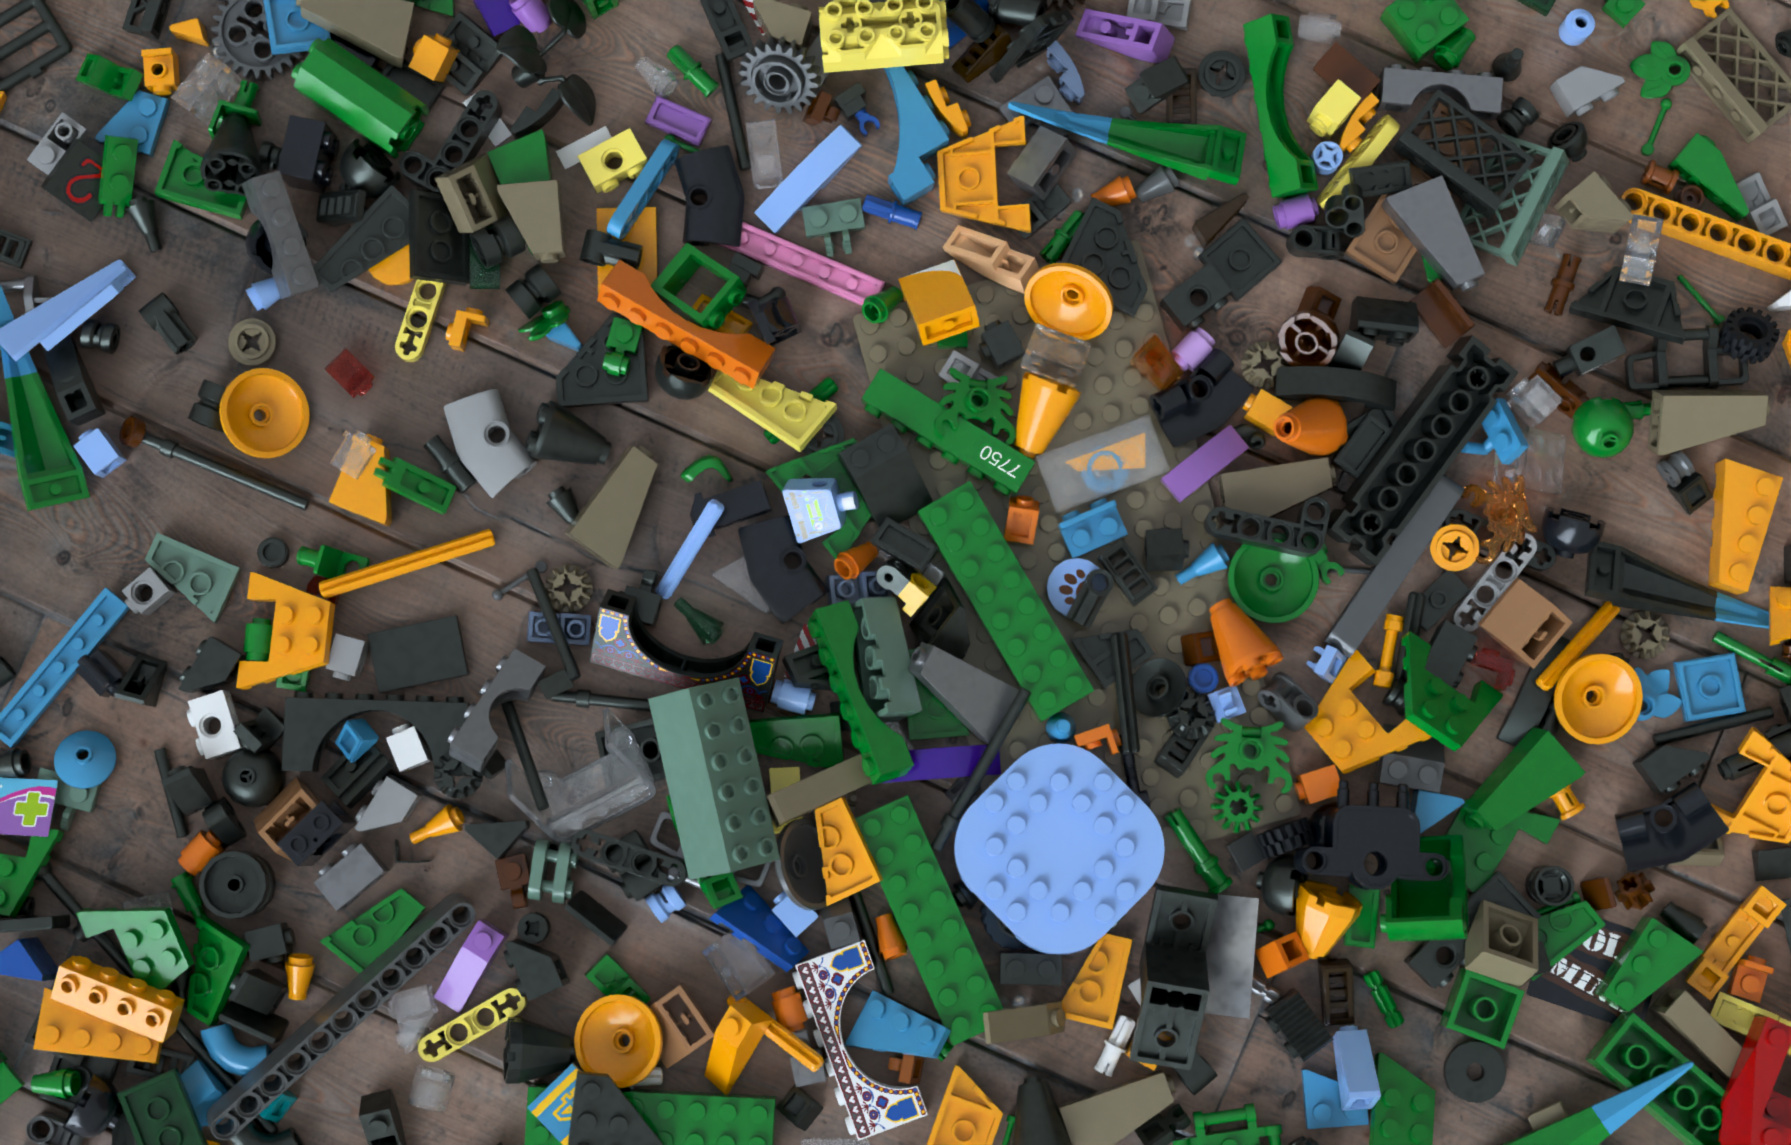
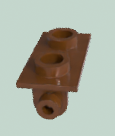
[1525,361,1590,419]

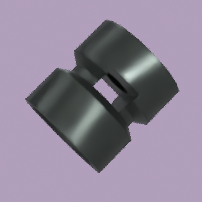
[470,216,526,269]
[505,263,562,319]
[187,379,226,433]
[1525,865,1574,906]

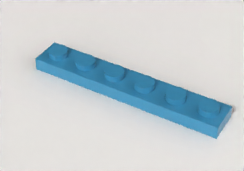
[0,587,130,748]

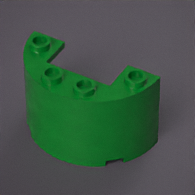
[1380,835,1468,942]

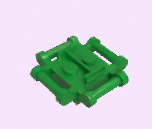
[1172,1103,1283,1145]

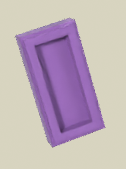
[645,95,712,148]

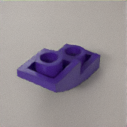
[473,0,521,37]

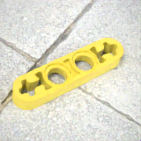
[1316,114,1400,212]
[395,280,447,362]
[418,987,527,1062]

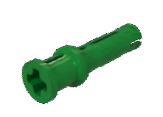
[1164,807,1233,894]

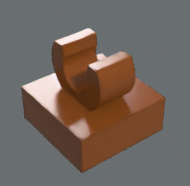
[888,1054,925,1084]

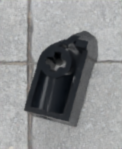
[748,297,802,346]
[690,480,772,538]

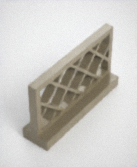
[1675,7,1791,144]

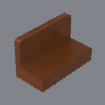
[1313,42,1381,107]
[1409,278,1475,349]

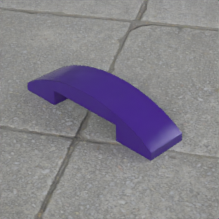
[882,745,1001,783]

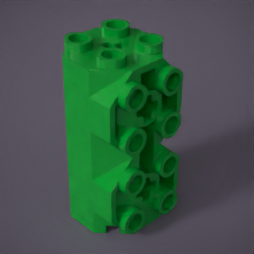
[291,38,430,159]

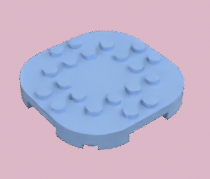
[954,743,1165,955]

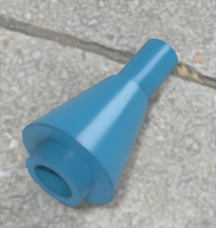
[1175,542,1230,585]
[1046,713,1076,743]

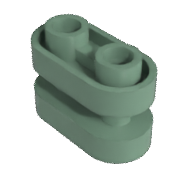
[528,838,579,904]

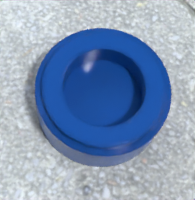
[1187,663,1219,694]

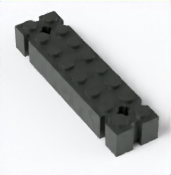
[1326,335,1519,565]

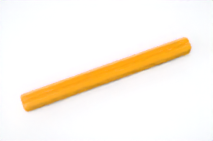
[319,529,495,599]

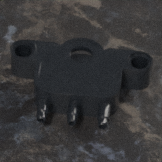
[1293,780,1449,890]

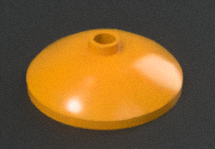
[1024,263,1114,341]
[219,368,310,458]
[1554,653,1643,744]
[574,994,663,1088]

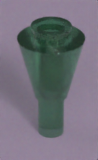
[674,597,724,645]

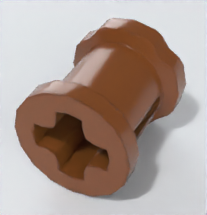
[1640,160,1680,195]

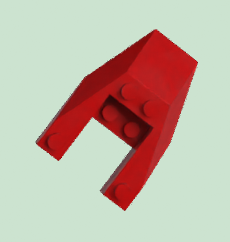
[1718,1016,1791,1145]

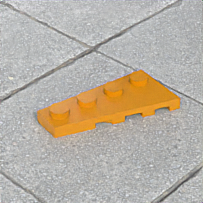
[33,988,162,1064]

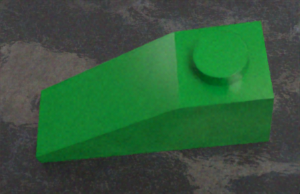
[1667,133,1749,222]

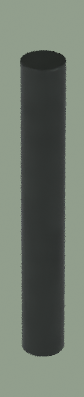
[154,748,189,839]

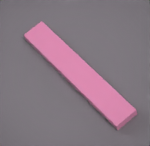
[714,222,885,306]

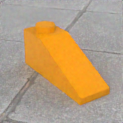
[704,1002,772,1095]

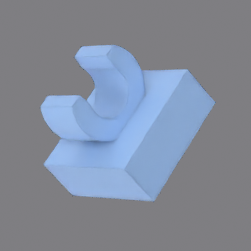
[1306,645,1347,684]
[1206,686,1246,723]

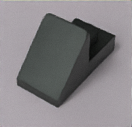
[1125,56,1190,114]

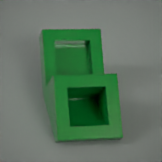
[75,53,144,101]

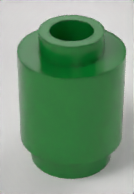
[243,618,273,662]

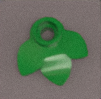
[1629,41,1690,99]
[518,300,571,341]

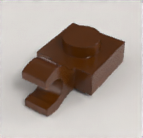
[495,853,530,909]

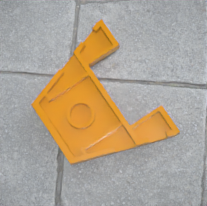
[937,116,1032,233]
[236,572,335,690]
[1304,650,1432,774]
[1711,726,1791,844]

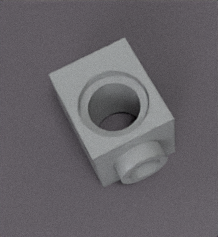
[122,567,177,616]
[326,633,370,681]

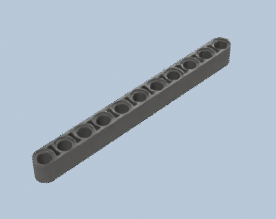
[206,893,476,1140]

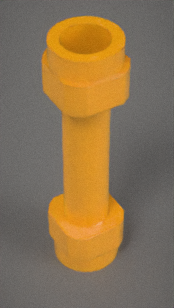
[1373,614,1404,689]

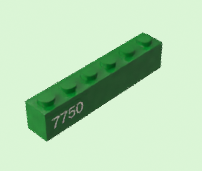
[861,368,1035,497]

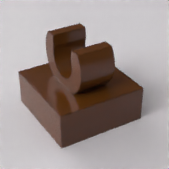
[803,90,841,126]

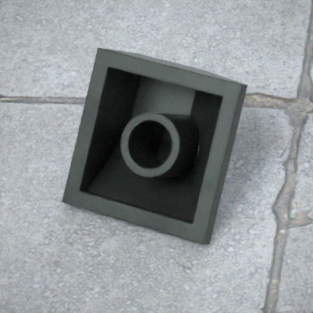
[909,578,970,660]

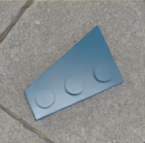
[844,990,951,1058]

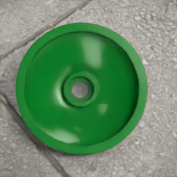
[1228,533,1319,624]

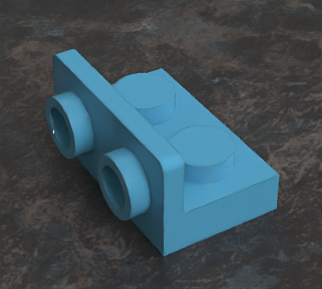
[1058,498,1128,559]

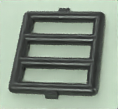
[0,0,73,92]

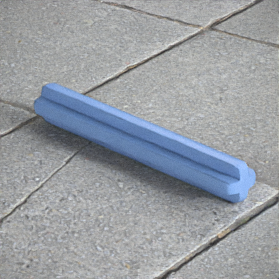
[655,499,724,600]

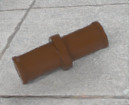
[1544,253,1582,316]

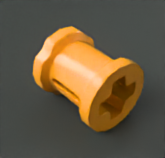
[1549,784,1586,821]

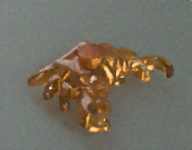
[1461,475,1537,565]

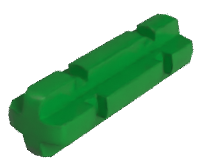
[1364,970,1404,1029]

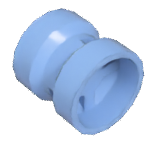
[645,885,687,923]

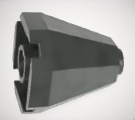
[503,1017,575,1084]

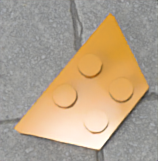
[926,1065,1003,1145]

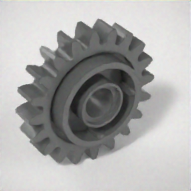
[739,36,822,114]

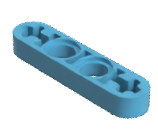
[607,139,680,240]

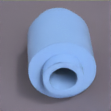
[1558,9,1595,46]
[770,679,817,715]

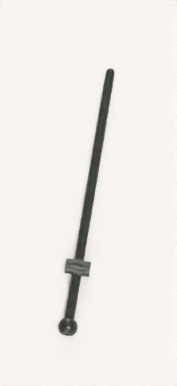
[34,861,278,1134]

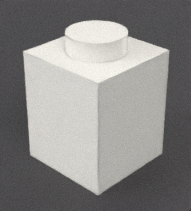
[386,723,433,772]

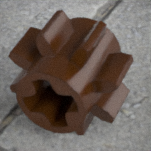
[1614,872,1655,910]

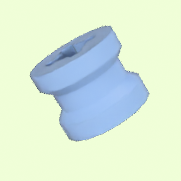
[1310,141,1343,175]

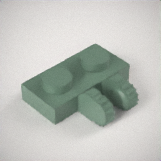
[802,198,865,257]
[37,767,102,831]

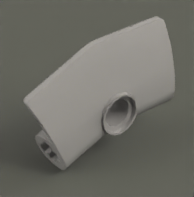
[444,389,537,498]

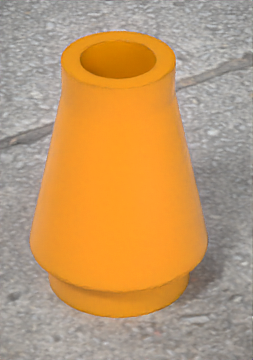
[285,953,316,1000]

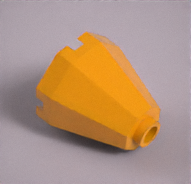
[1296,880,1363,959]

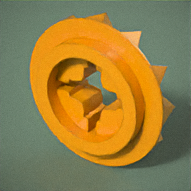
[1430,523,1479,571]

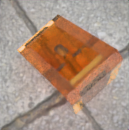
[1130,334,1184,391]

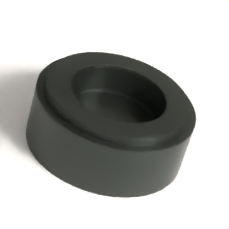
[257,537,289,568]

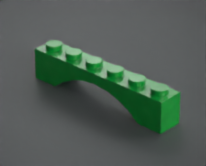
[1243,13,1319,199]
[808,600,914,785]

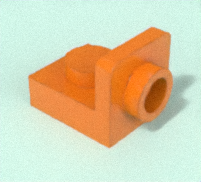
[1004,495,1039,545]
[1073,724,1122,756]
[1727,955,1774,1003]

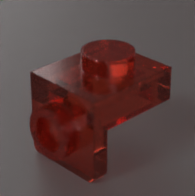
[324,348,375,398]
[1469,648,1515,692]

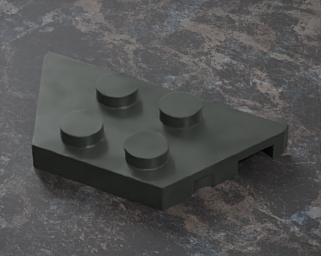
[989,9,1074,83]
[1569,266,1685,345]

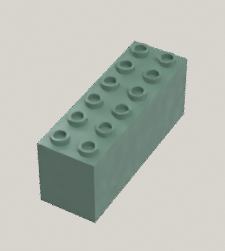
[648,677,780,880]

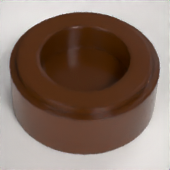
[119,416,146,448]

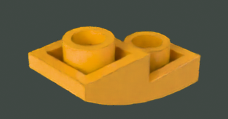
[925,79,971,139]
[1338,92,1379,153]

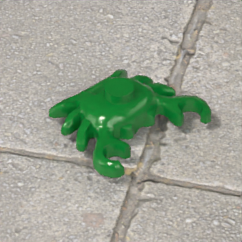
[934,367,1016,446]
[1205,718,1293,794]

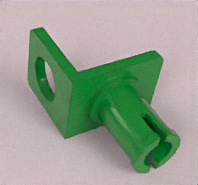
[208,80,262,140]
[296,544,370,579]

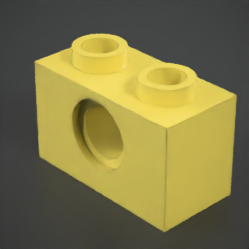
[1307,79,1361,139]
[577,128,648,193]

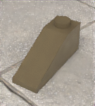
[983,1001,1066,1044]

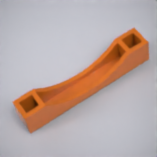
[597,260,776,389]

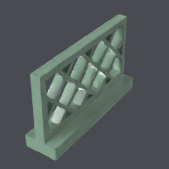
[1460,133,1570,266]

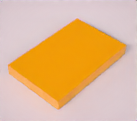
[596,207,658,295]

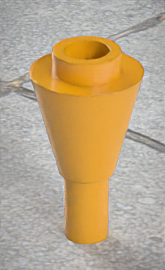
[409,804,465,844]

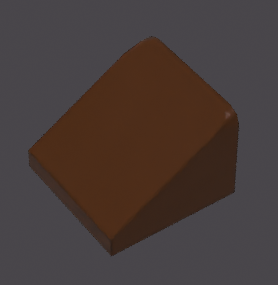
[1297,286,1341,320]
[1181,631,1220,666]
[1580,877,1617,911]

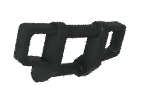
[1624,324,1749,391]

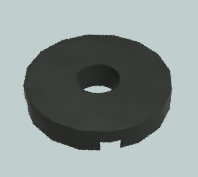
[1443,1041,1506,1103]

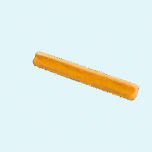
[1536,601,1620,691]
[727,991,824,1072]

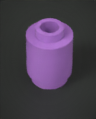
[509,0,552,33]
[1272,193,1319,230]

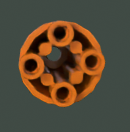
[1273,397,1348,456]
[1209,598,1284,687]

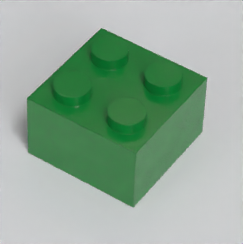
[1380,0,1469,64]
[1439,967,1525,1049]

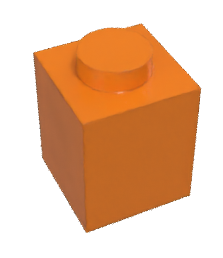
[1294,764,1340,805]
[1255,931,1310,979]

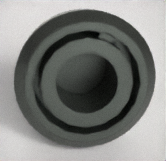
[1547,121,1588,162]

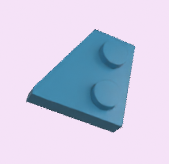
[95,91,170,157]
[1301,1068,1369,1129]

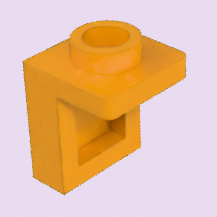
[446,307,490,352]

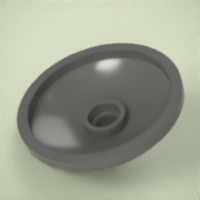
[775,818,827,911]

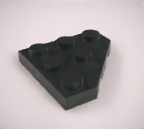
[1060,197,1148,318]
[556,313,649,408]
[568,1071,663,1145]

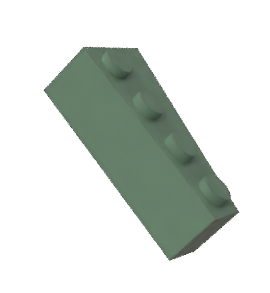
[851,597,922,722]

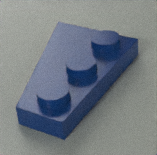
[709,885,810,972]

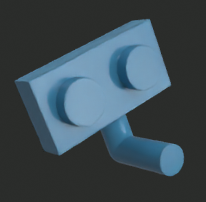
[1461,398,1529,465]

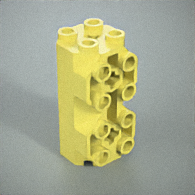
[819,0,949,73]

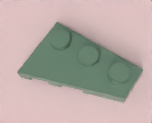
[145,533,242,624]

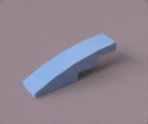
[754,125,863,233]

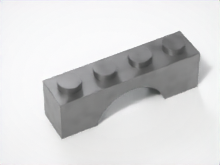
[1377,64,1503,120]
[241,170,319,299]
[447,648,546,773]

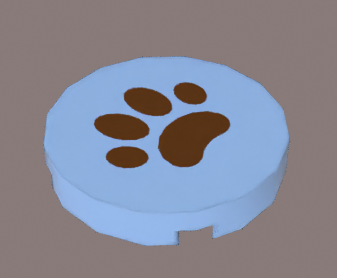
[1046,558,1107,617]

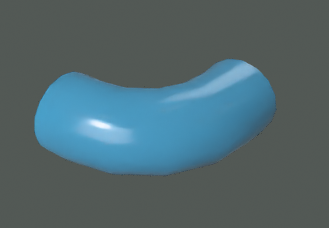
[200,1023,272,1077]

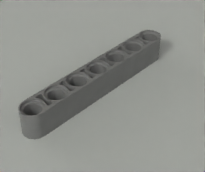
[1324,474,1465,658]

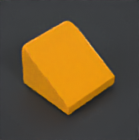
[169,18,210,47]

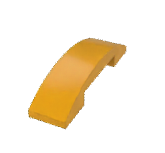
[1685,885,1787,1001]

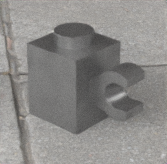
[790,1029,827,1087]

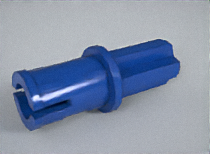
[862,195,923,230]

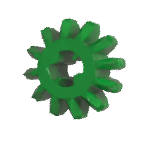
[1210,781,1263,833]

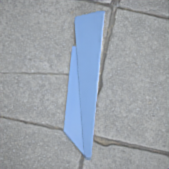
[0,260,136,361]

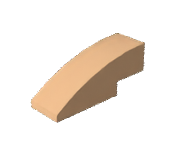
[943,225,1039,294]

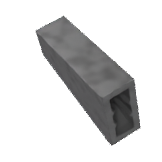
[1382,175,1485,292]
[908,642,1019,744]

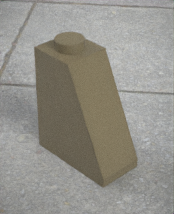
[497,180,566,263]

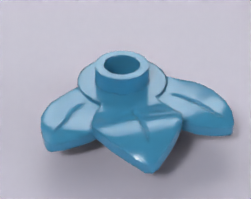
[1634,667,1682,721]

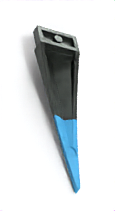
[1584,541,1769,629]

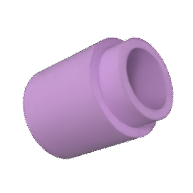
[1171,327,1215,372]

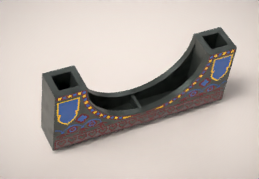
[589,589,784,713]

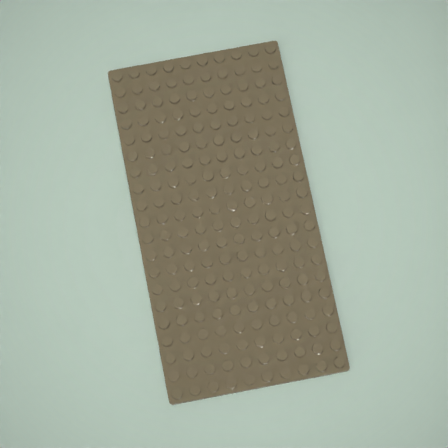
[853,240,1301,852]

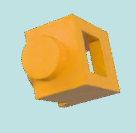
[141,47,180,96]

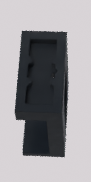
[277,801,357,866]

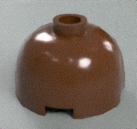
[1278,309,1340,366]

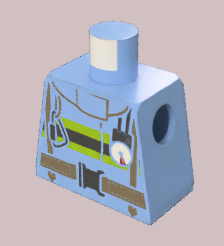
[782,478,859,543]

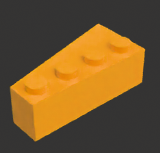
[1708,458,1783,595]

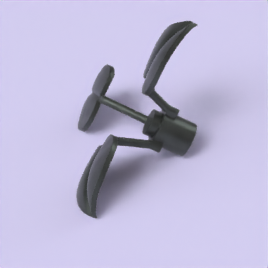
[495,0,596,126]

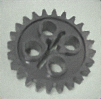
[211,0,303,81]

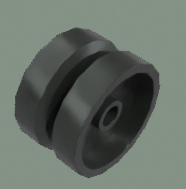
[199,851,276,919]

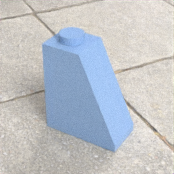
[1333,1025,1381,1111]

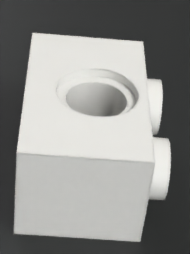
[187,690,245,760]

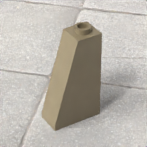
[296,0,414,68]
[1647,390,1771,455]
[564,445,657,569]
[1217,457,1336,533]
[766,754,872,828]
[1648,987,1742,1083]
[1057,1070,1177,1145]

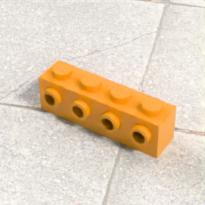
[50,955,185,1043]

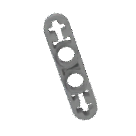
[1452,532,1537,632]

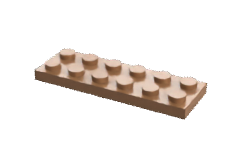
[1344,103,1488,285]

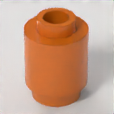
[178,830,224,876]
[771,985,809,1032]

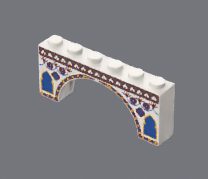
[792,939,928,1141]

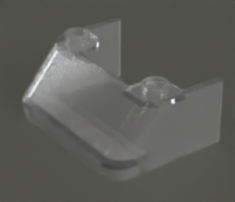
[505,707,656,842]

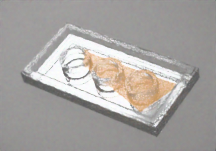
[1035,415,1170,514]

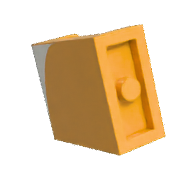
[898,259,980,346]

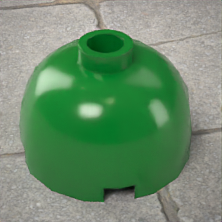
[1571,397,1634,458]

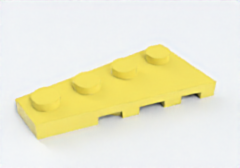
[708,370,837,452]

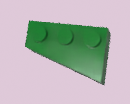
[1594,916,1704,1012]

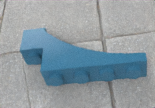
[883,66,950,206]

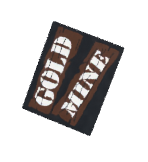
[1526,906,1653,1024]

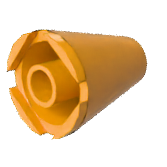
[1014,371,1082,458]

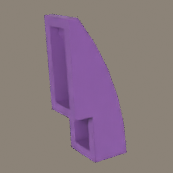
[1160,425,1249,504]

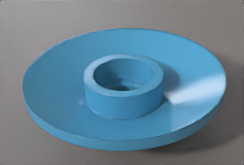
[54,730,117,789]

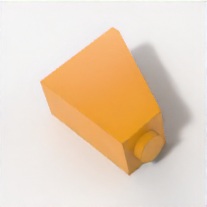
[329,434,392,527]

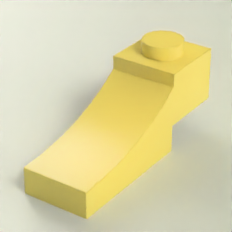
[1710,992,1791,1057]

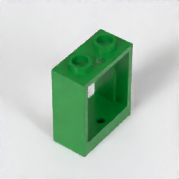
[651,243,747,331]

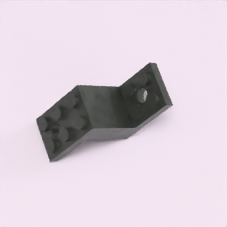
[1130,884,1218,1071]

